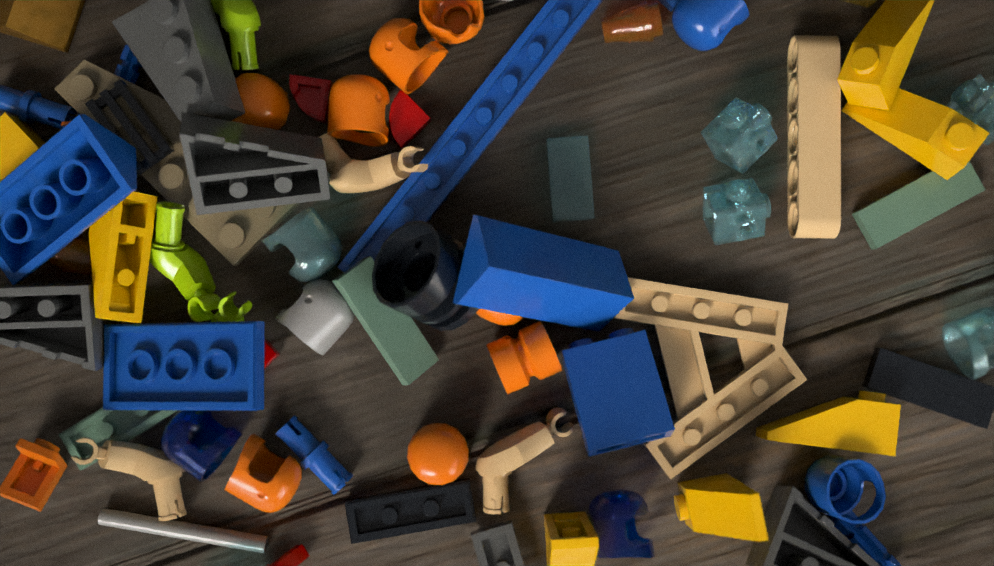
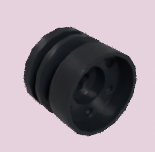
[372,220,479,331]

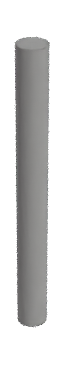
[98,508,269,554]

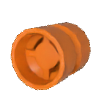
[486,321,562,394]

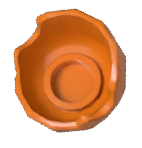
[419,0,485,44]
[232,73,290,130]

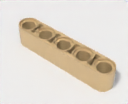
[787,35,841,239]

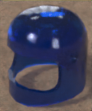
[161,410,243,482]
[588,489,655,558]

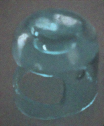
[261,207,342,283]
[942,306,994,380]

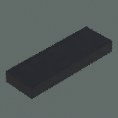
[862,348,994,429]
[344,478,476,544]

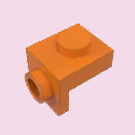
[0,438,68,512]

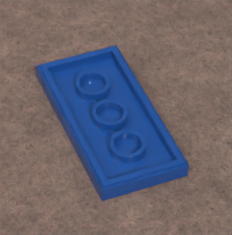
[103,321,265,411]

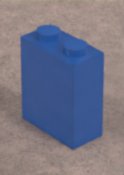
[562,328,675,457]

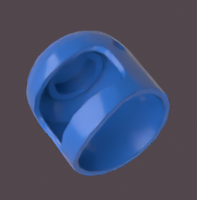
[672,0,750,51]
[804,455,886,524]

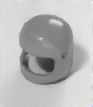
[275,279,355,355]

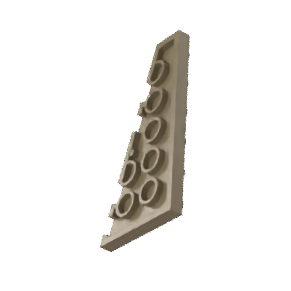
[54,60,300,266]

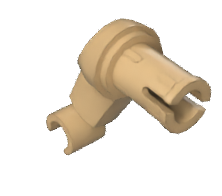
[318,133,428,193]
[475,407,574,514]
[71,437,187,521]

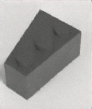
[112,0,245,121]
[180,112,330,215]
[0,280,112,371]
[746,486,880,566]

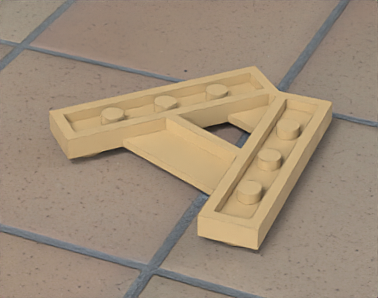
[614,277,807,479]

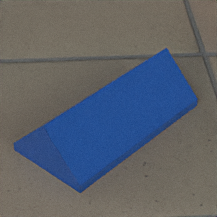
[0,114,137,285]
[453,215,634,331]

